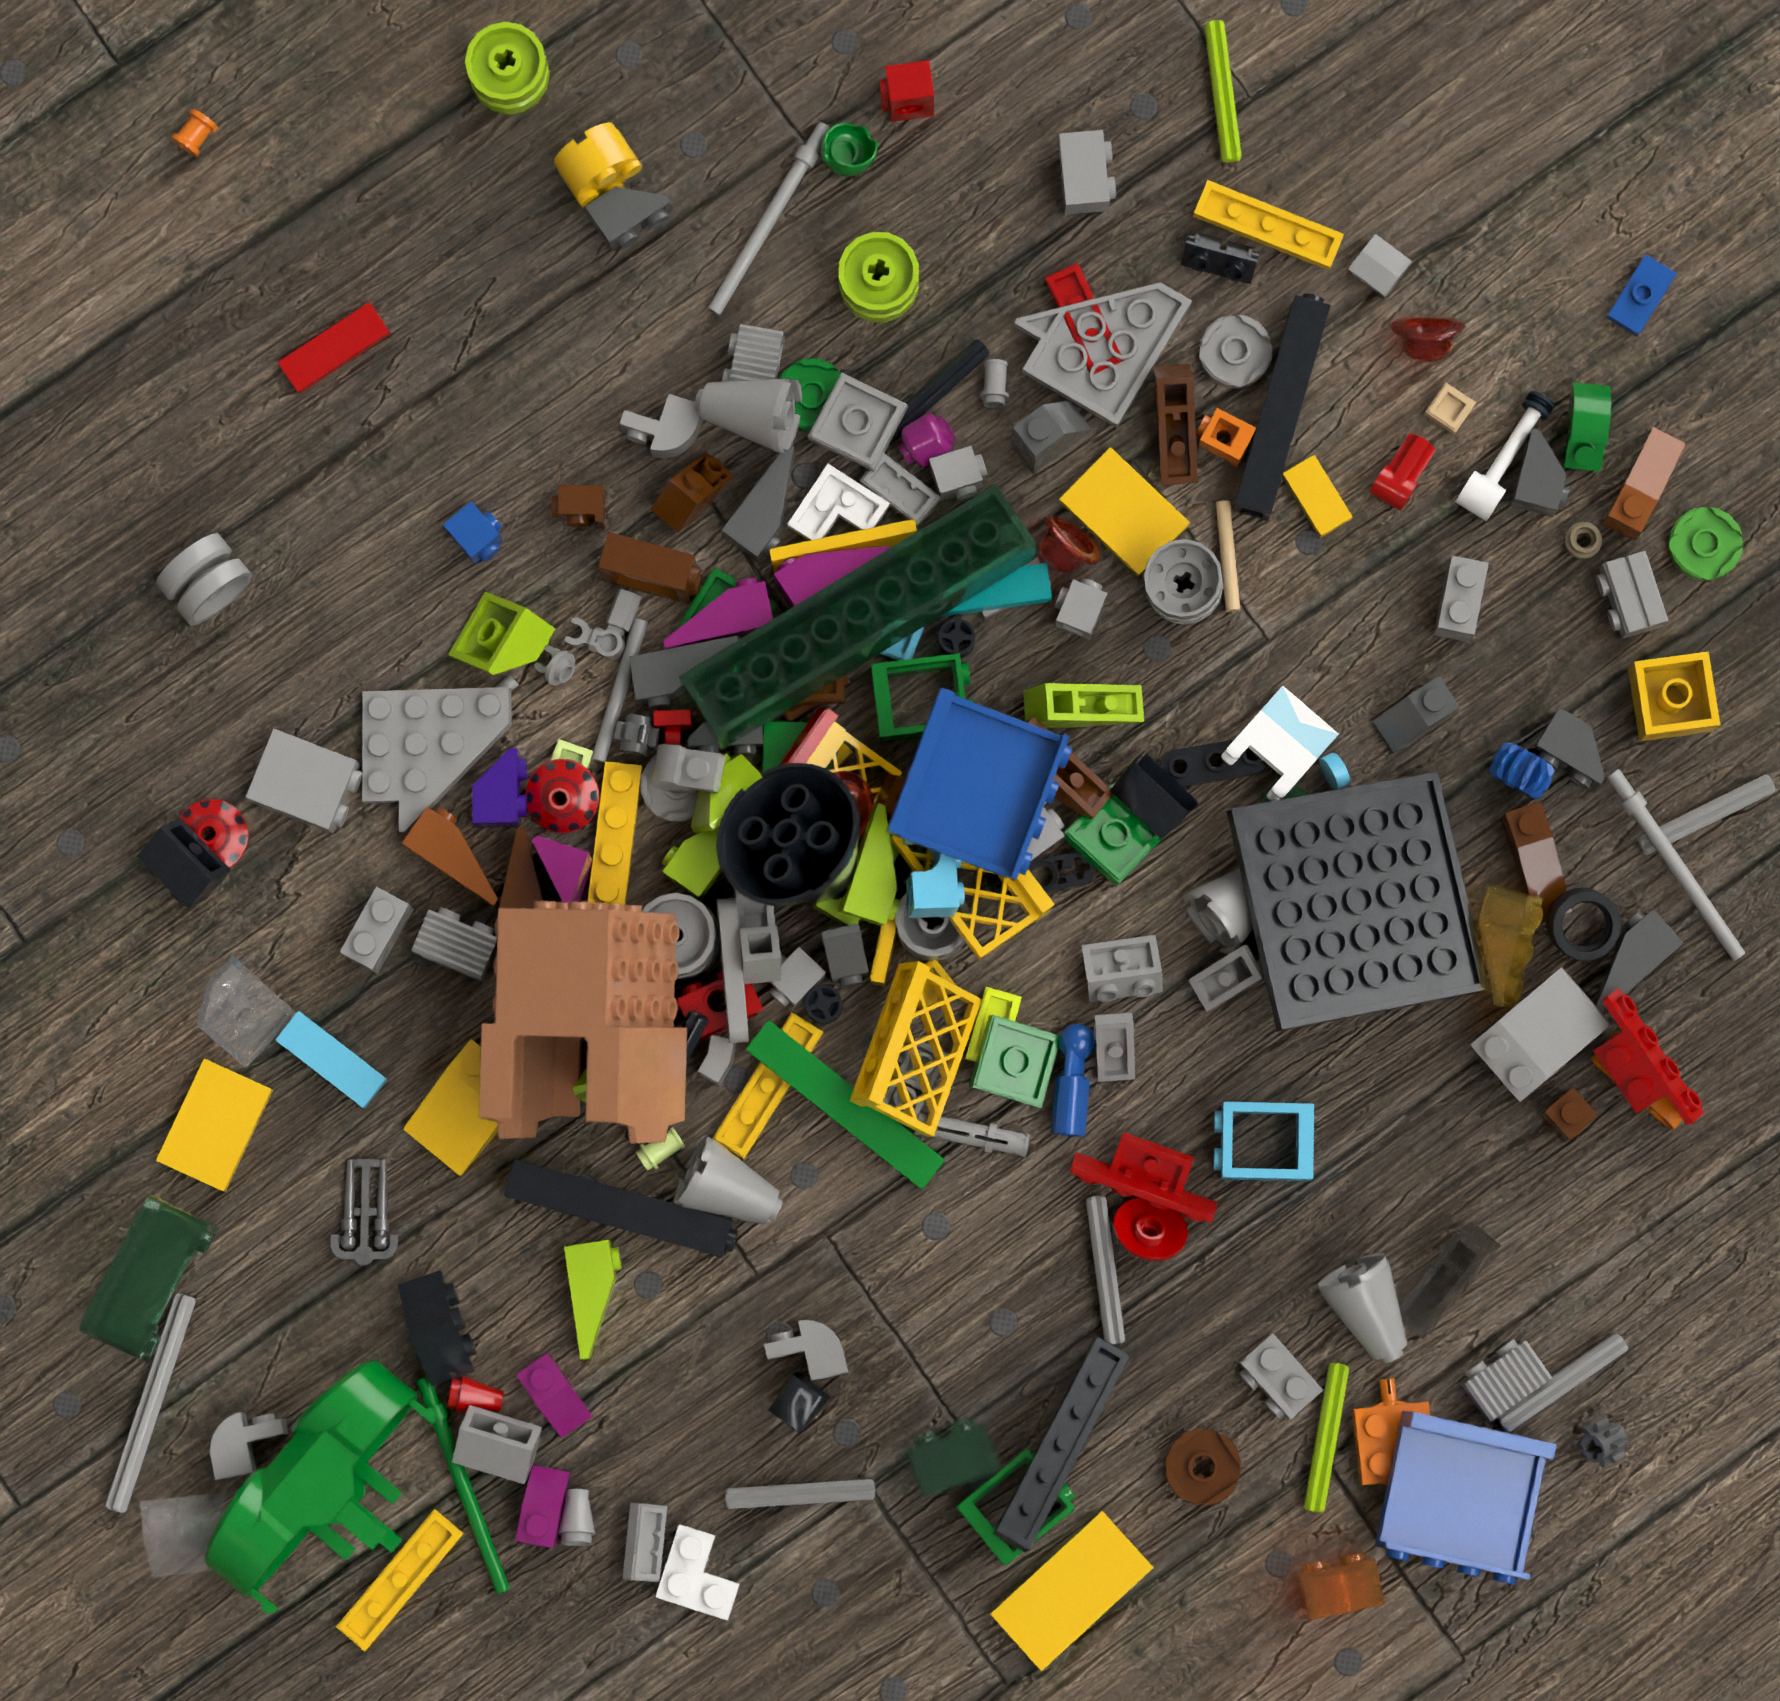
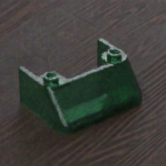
[79,1194,219,1361]

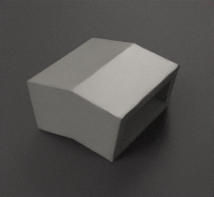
[1348,234,1412,298]
[698,1035,736,1086]

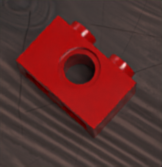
[879,60,934,122]
[676,971,764,1043]

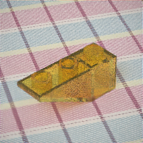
[1479,886,1543,1007]

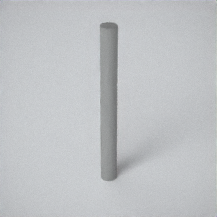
[591,618,648,763]

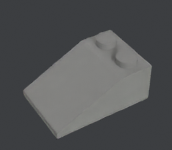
[1470,967,1611,1102]

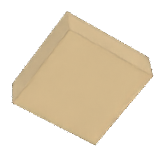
[1424,382,1476,435]

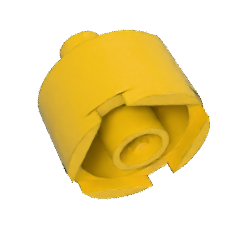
[554,123,643,207]

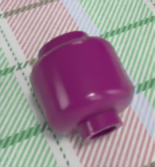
[899,413,956,468]

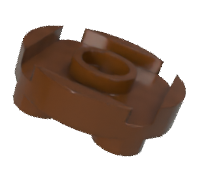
[1165,1429,1241,1505]

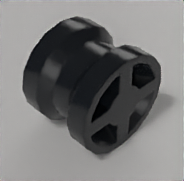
[938,618,975,659]
[805,985,843,1025]

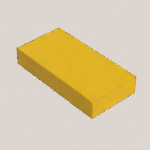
[1282,455,1353,538]
[870,915,897,987]

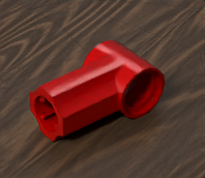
[1369,433,1436,511]

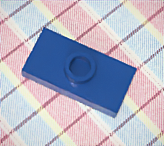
[1606,254,1677,337]

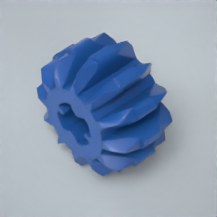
[1489,743,1555,799]

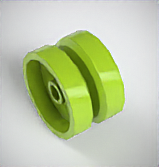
[465,22,550,114]
[838,232,919,323]

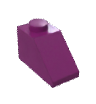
[516,1353,593,1438]
[516,1466,570,1548]

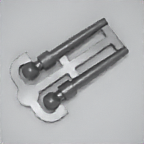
[331,1159,398,1266]

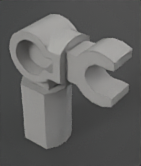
[564,588,642,661]

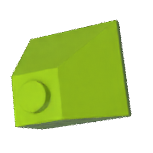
[448,592,556,675]
[691,753,762,833]

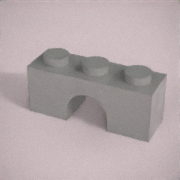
[733,888,781,984]

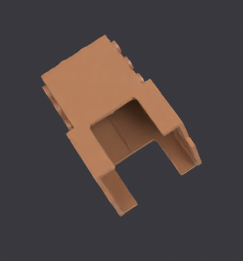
[479,901,687,1143]

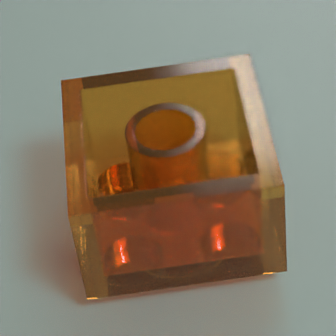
[1294,1552,1385,1620]

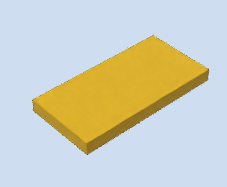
[990,1511,1154,1671]

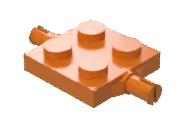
[1352,1378,1430,1486]

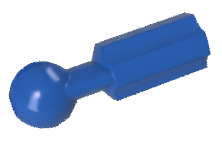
[1051,1024,1095,1137]

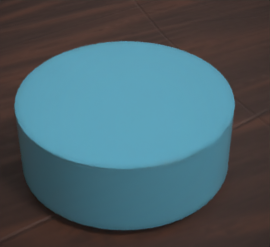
[1319,752,1350,790]

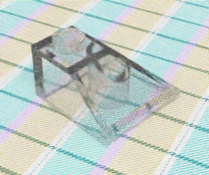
[197,955,296,1068]
[140,1493,224,1577]

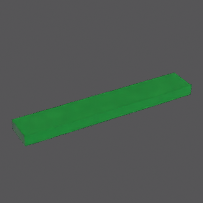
[745,1020,945,1190]

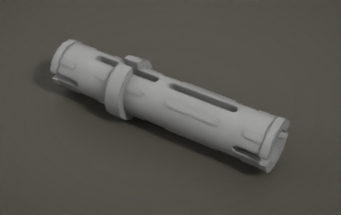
[915,1111,1031,1158]

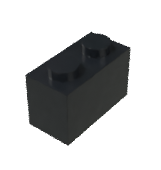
[137,817,231,909]

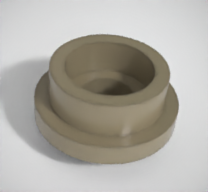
[1565,522,1602,559]

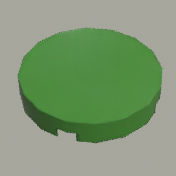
[1668,507,1743,581]

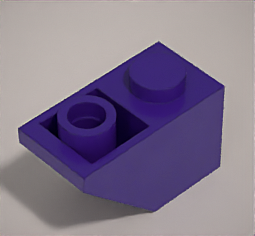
[472,748,527,828]

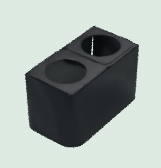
[1110,751,1198,839]
[769,1372,831,1433]

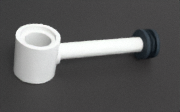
[1455,391,1555,522]

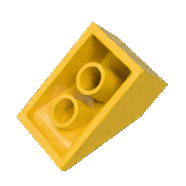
[403,1039,498,1176]

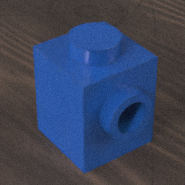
[443,501,503,564]

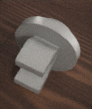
[534,645,575,686]

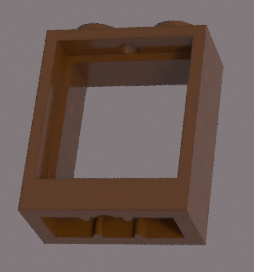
[598,532,702,604]

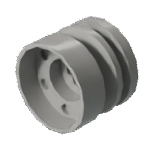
[1144,539,1223,625]

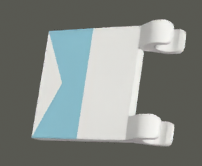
[1221,686,1339,802]

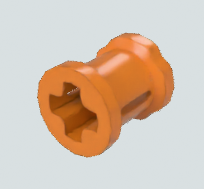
[170,108,218,157]

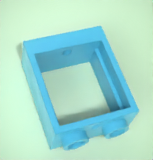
[1213,1102,1314,1181]

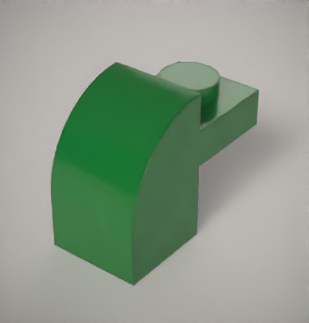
[1563,382,1611,472]

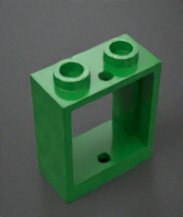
[871,653,973,743]
[957,1449,1076,1566]

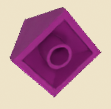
[531,836,593,903]

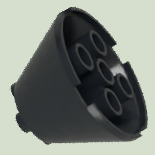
[716,763,860,906]

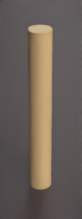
[1215,501,1240,612]

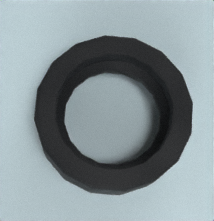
[1546,888,1622,961]

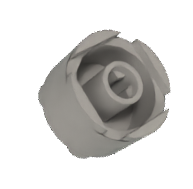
[895,893,970,961]

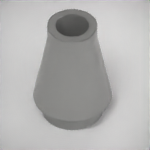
[558,1489,596,1546]

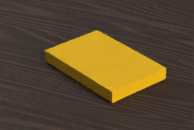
[1059,447,1190,577]
[156,1058,273,1192]

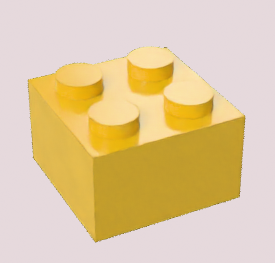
[1628,651,1720,742]

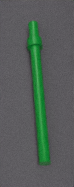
[416,1377,510,1595]

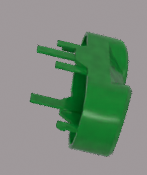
[204,1360,436,1614]

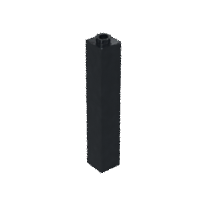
[1233,293,1331,521]
[504,1159,738,1258]

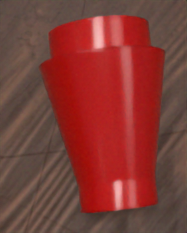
[446,1375,504,1413]

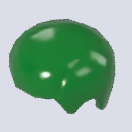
[820,122,879,177]

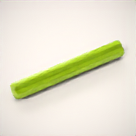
[1204,20,1242,163]
[1304,1363,1349,1513]

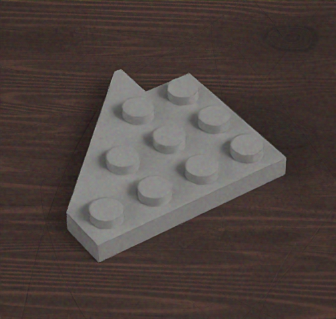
[1014,282,1192,428]
[362,687,512,834]

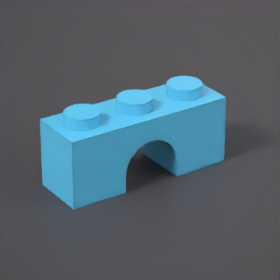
[903,839,965,918]

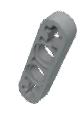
[717,898,749,1043]

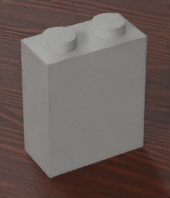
[246,728,363,834]

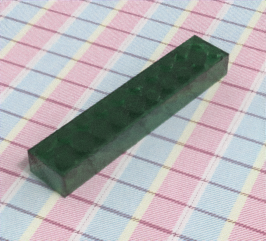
[679,484,1037,750]
[907,1418,1001,1497]

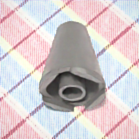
[695,378,802,453]
[1184,869,1253,954]
[673,1136,783,1224]
[1318,1253,1407,1363]

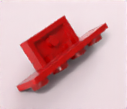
[1594,988,1704,1126]
[1069,1132,1218,1222]

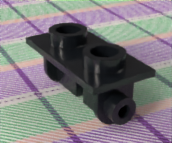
[1180,231,1260,284]

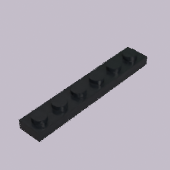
[993,1337,1130,1553]

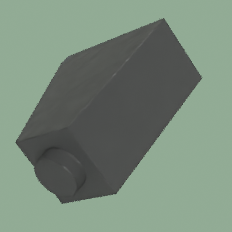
[1011,401,1092,474]

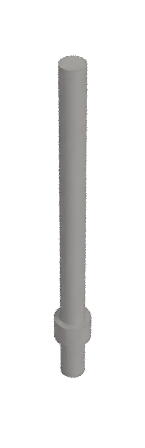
[707,122,830,316]
[1606,768,1746,961]

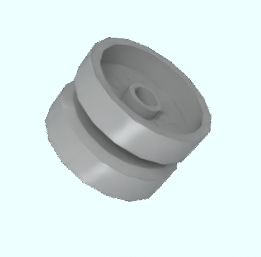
[155,533,253,626]
[642,893,721,980]

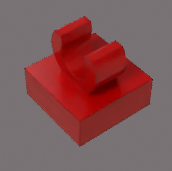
[653,710,693,746]

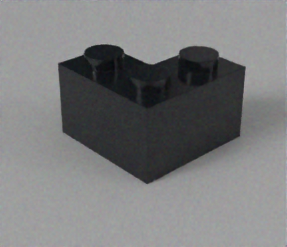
[398,1270,477,1386]

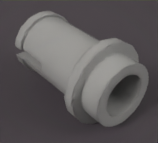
[980,359,1009,408]

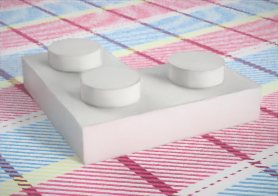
[787,464,890,541]
[656,1524,740,1621]

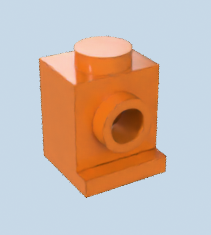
[1196,408,1256,467]

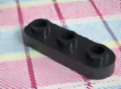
[1161,739,1268,787]

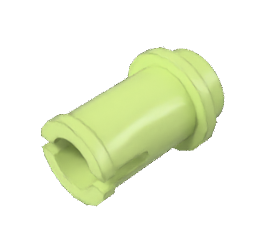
[635,1127,685,1171]

